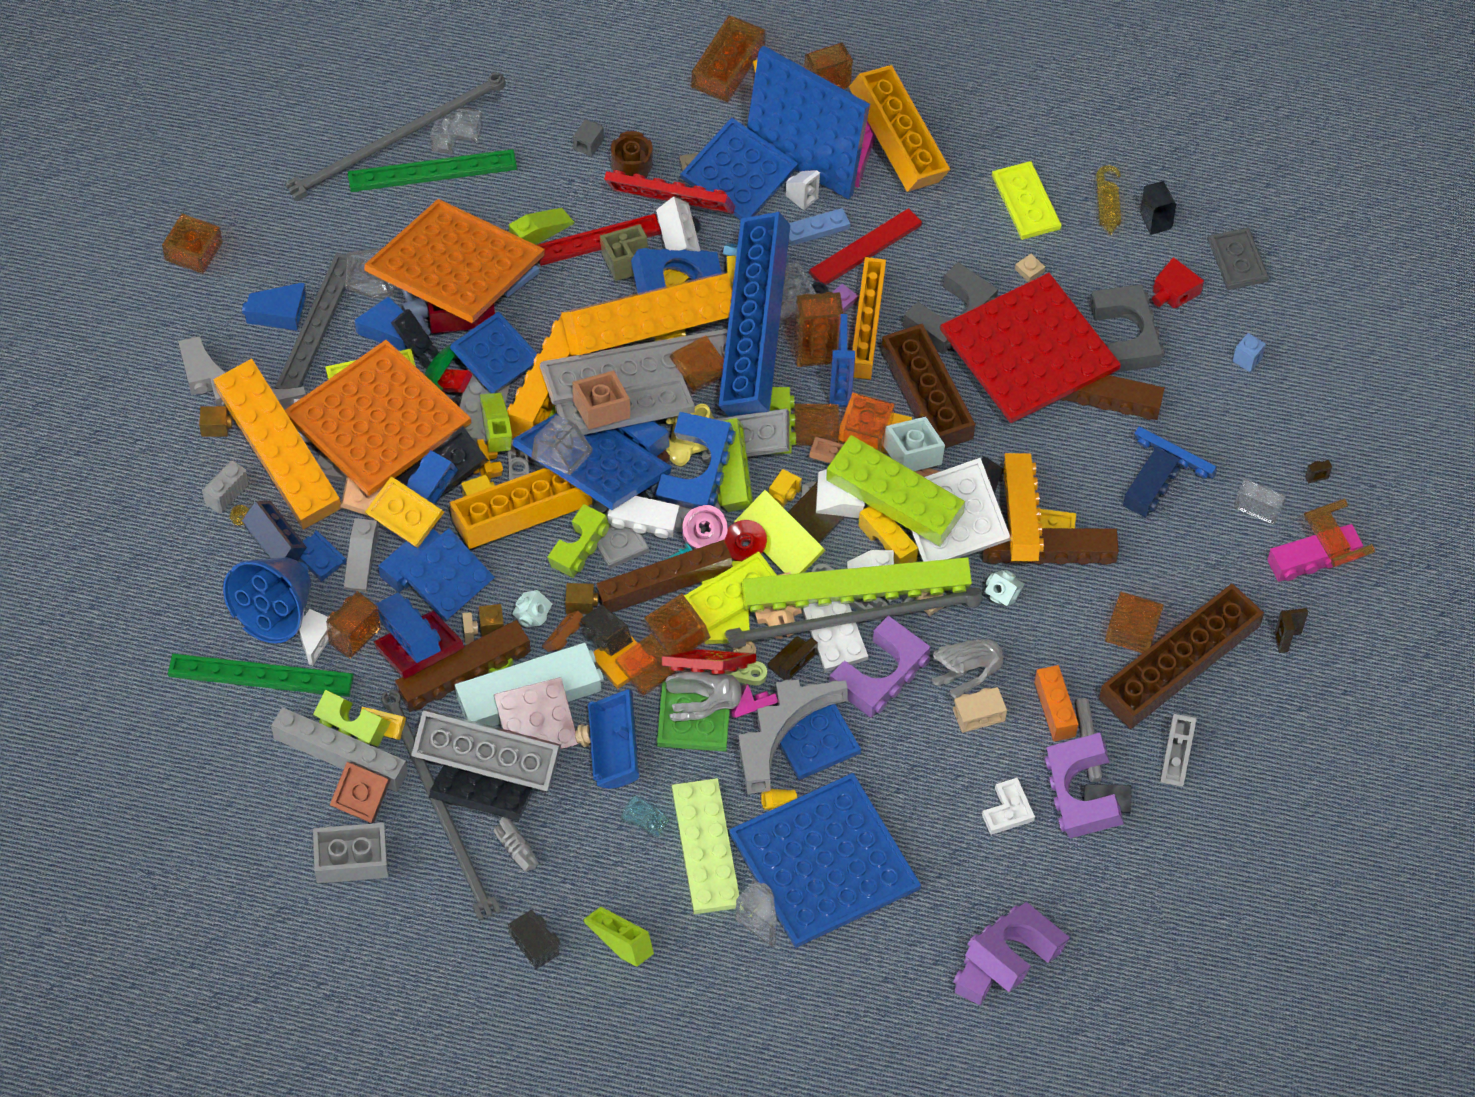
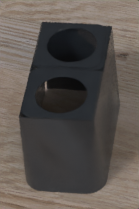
[1140,181,1176,235]

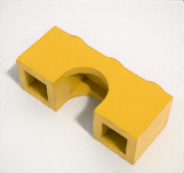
[858,506,918,564]

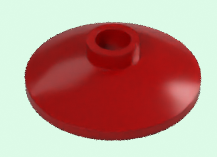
[725,520,767,562]

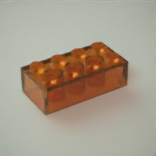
[691,15,766,102]
[794,292,843,367]

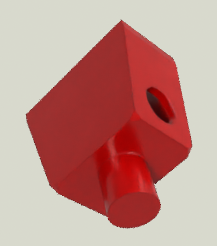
[1152,257,1204,308]

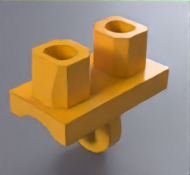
[473,439,503,482]

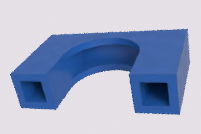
[631,248,722,293]
[656,412,736,509]

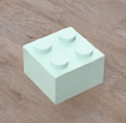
[883,417,945,471]

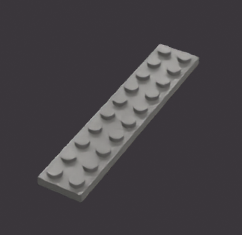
[540,329,728,404]

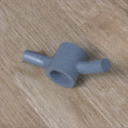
[402,289,430,335]

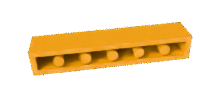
[852,257,886,379]
[1003,453,1044,561]

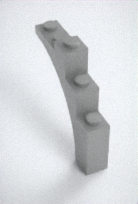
[178,336,306,410]
[738,679,848,794]

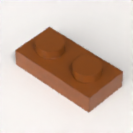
[542,611,584,652]

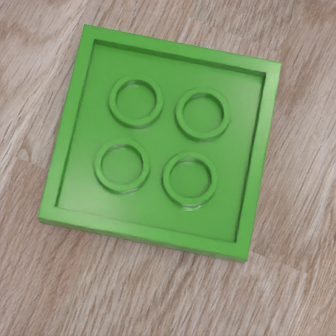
[657,682,730,751]

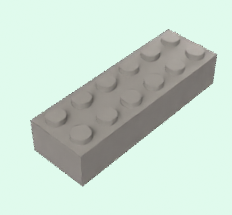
[411,709,562,791]

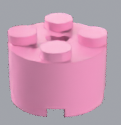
[682,505,728,550]

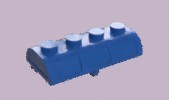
[588,689,639,789]

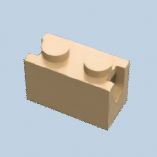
[953,687,1007,733]

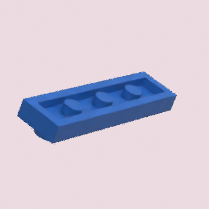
[1134,426,1217,479]

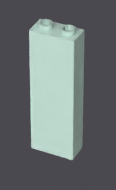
[455,643,604,726]

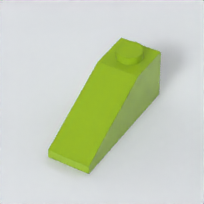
[509,208,574,245]
[584,907,654,967]

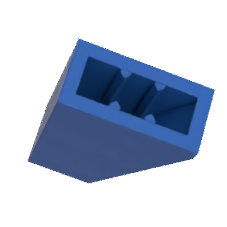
[242,283,307,331]
[355,296,408,351]

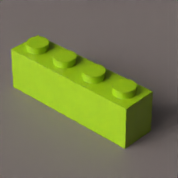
[718,418,753,512]

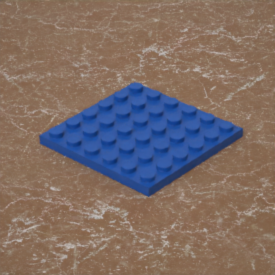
[747,46,870,199]
[729,773,921,948]

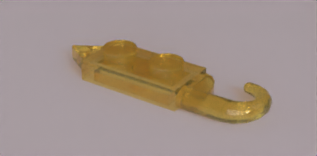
[1096,165,1121,235]

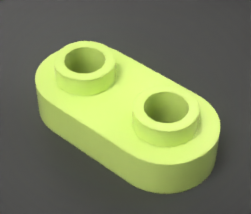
[724,661,767,686]

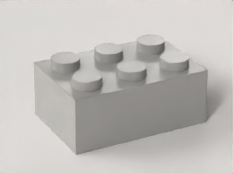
[313,823,388,884]

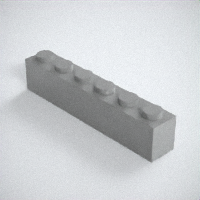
[271,707,408,792]

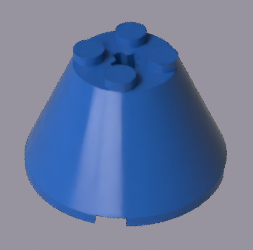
[223,557,311,643]

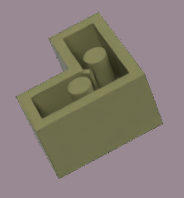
[600,224,648,281]

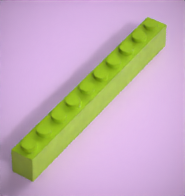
[742,557,972,612]

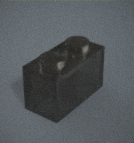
[580,605,633,656]
[508,909,561,970]

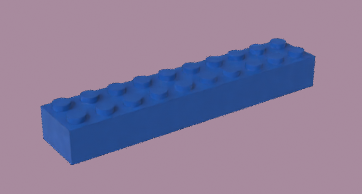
[719,212,790,417]

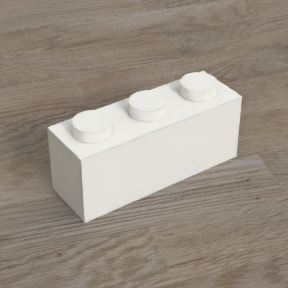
[656,197,701,251]
[607,496,679,538]

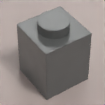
[573,119,604,157]

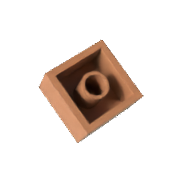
[572,370,630,430]

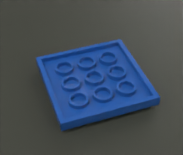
[680,117,798,220]

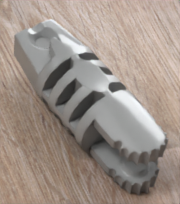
[493,817,539,871]

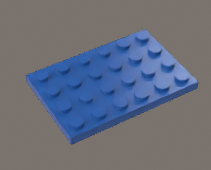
[513,413,672,510]

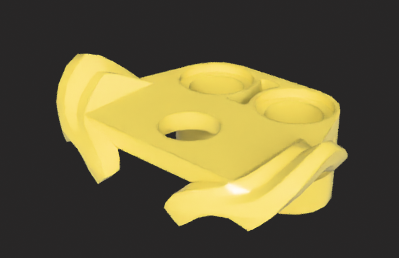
[666,404,714,466]

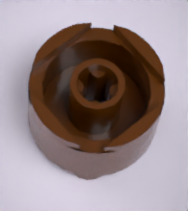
[611,131,653,178]

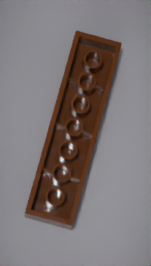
[1099,583,1264,729]

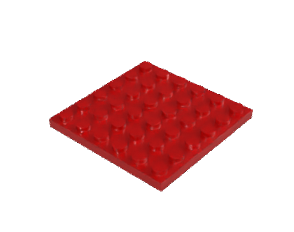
[940,273,1121,423]

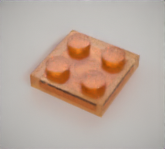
[670,335,724,391]
[795,404,839,445]
[615,633,678,696]

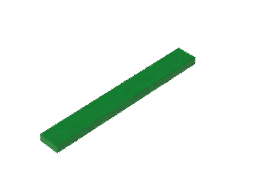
[347,149,517,192]
[168,653,354,697]

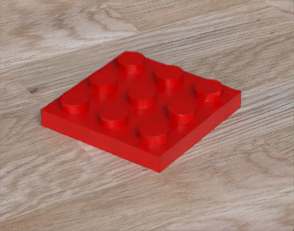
[662,649,756,674]

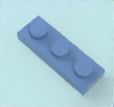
[789,208,850,246]

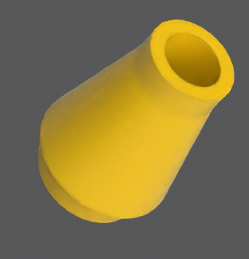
[761,788,797,811]

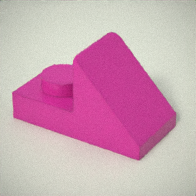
[730,684,778,718]

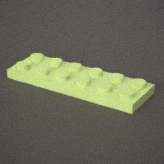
[672,778,741,914]

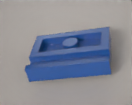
[299,530,346,582]

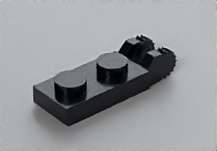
[391,309,439,369]

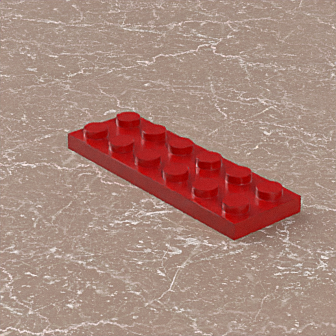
[604,170,735,214]

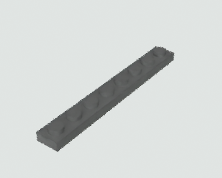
[275,252,357,389]

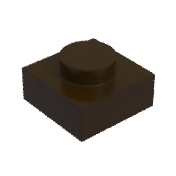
[1305,460,1332,484]

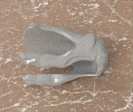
[932,639,1003,698]
[666,672,741,721]

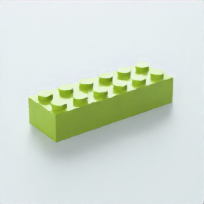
[826,435,965,547]

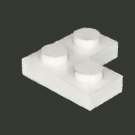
[982,778,1035,835]

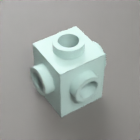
[985,570,1024,606]
[512,590,552,628]

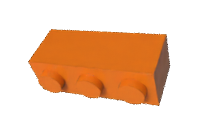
[1034,665,1078,742]

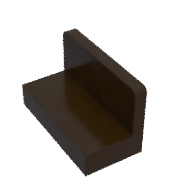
[1274,608,1308,653]
[767,636,818,680]

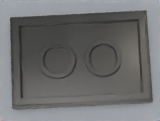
[1208,228,1269,290]

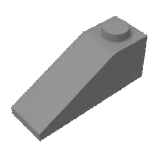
[344,518,379,592]
[1160,714,1197,787]

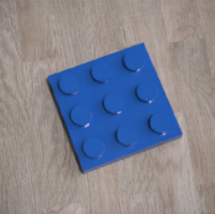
[450,311,537,393]
[399,528,495,622]
[779,704,861,780]

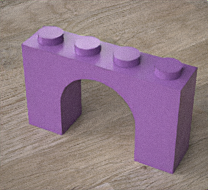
[829,616,931,718]
[1045,733,1124,838]
[965,902,1070,992]

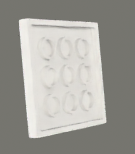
[911,458,1011,562]

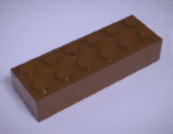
[881,323,976,449]

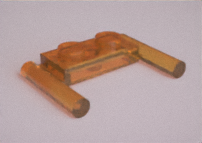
[1304,498,1375,567]

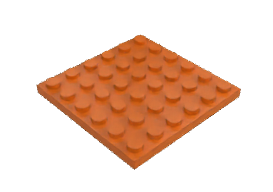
[364,199,545,323]
[285,340,471,496]

